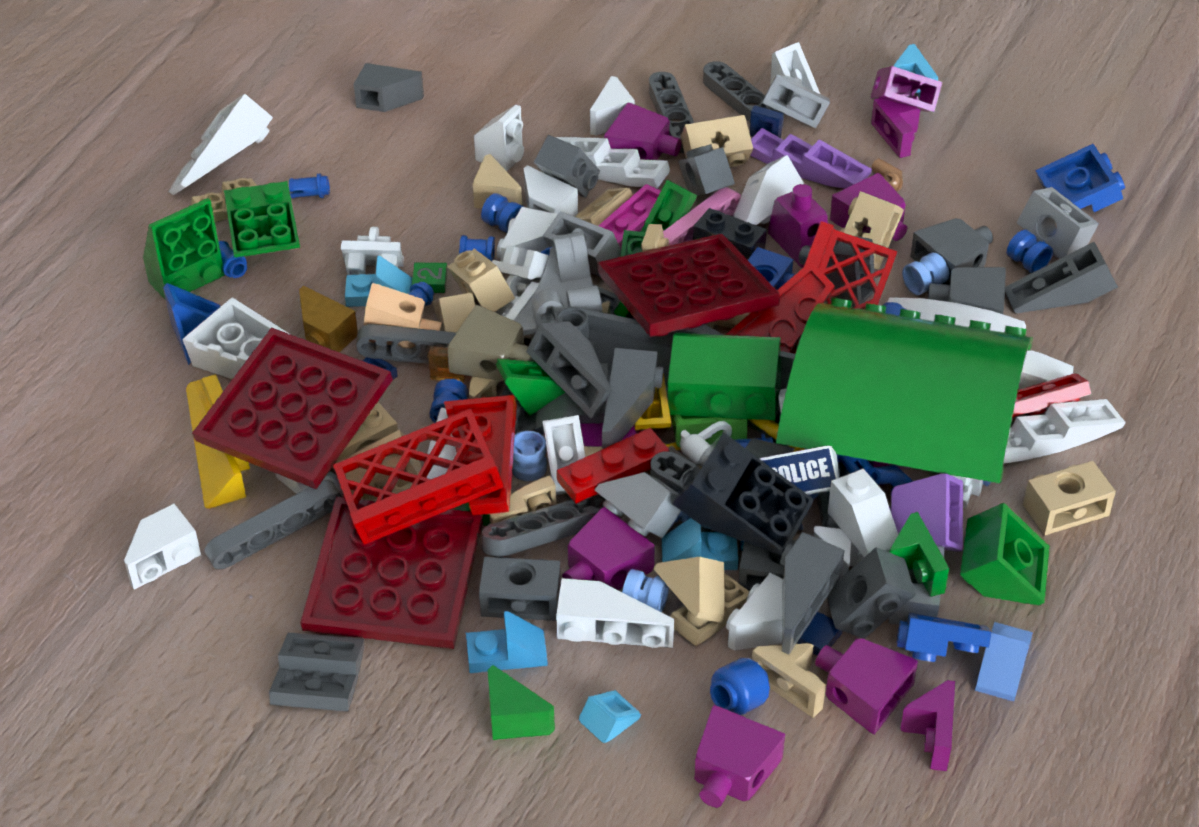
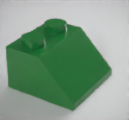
[960,503,1050,605]

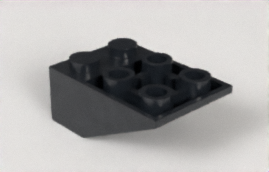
[672,432,814,555]

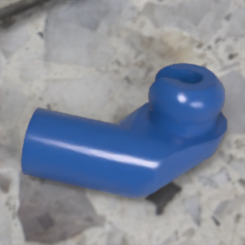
[868,465,913,496]

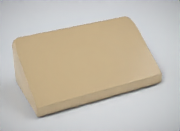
[575,188,633,226]

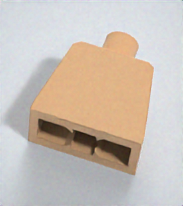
[364,283,442,348]

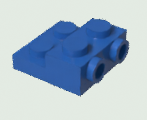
[1035,144,1125,212]
[896,613,992,662]

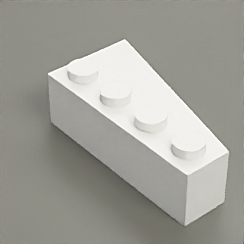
[182,298,289,379]

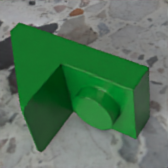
[640,180,698,232]
[889,512,949,597]

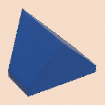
[163,283,221,365]

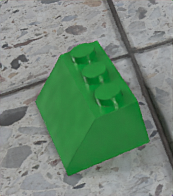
[668,333,781,420]

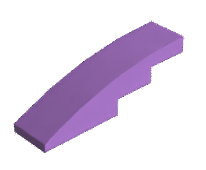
[750,128,872,189]

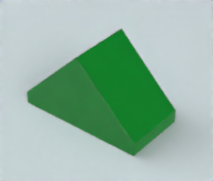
[496,359,565,416]
[487,665,555,740]

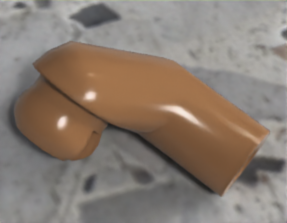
[871,158,903,192]

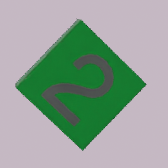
[412,262,447,293]

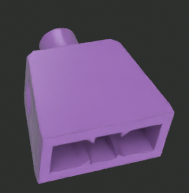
[889,473,963,551]

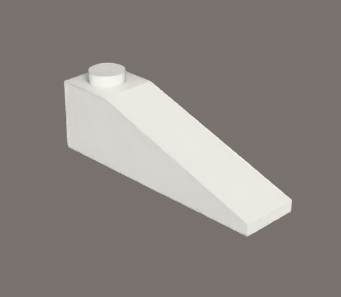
[168,94,273,195]

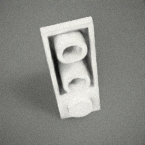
[733,155,804,225]
[556,578,674,648]

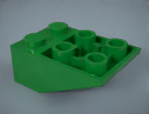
[224,181,300,258]
[143,198,225,300]

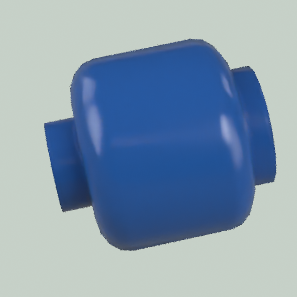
[710,657,770,715]

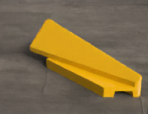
[186,374,250,509]

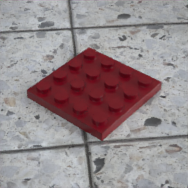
[598,234,780,337]
[192,327,393,489]
[300,496,483,649]

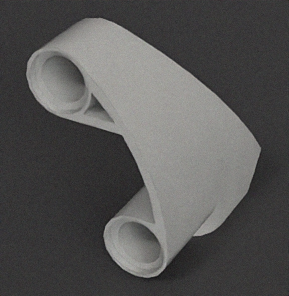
[514,231,602,335]

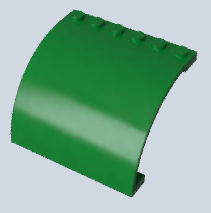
[776,298,1033,483]

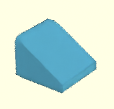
[579,690,641,743]

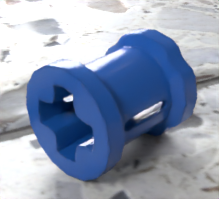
[459,235,495,262]

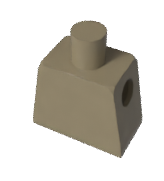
[447,305,535,381]

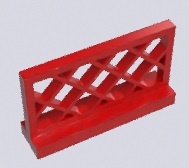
[790,221,898,354]
[333,408,504,545]

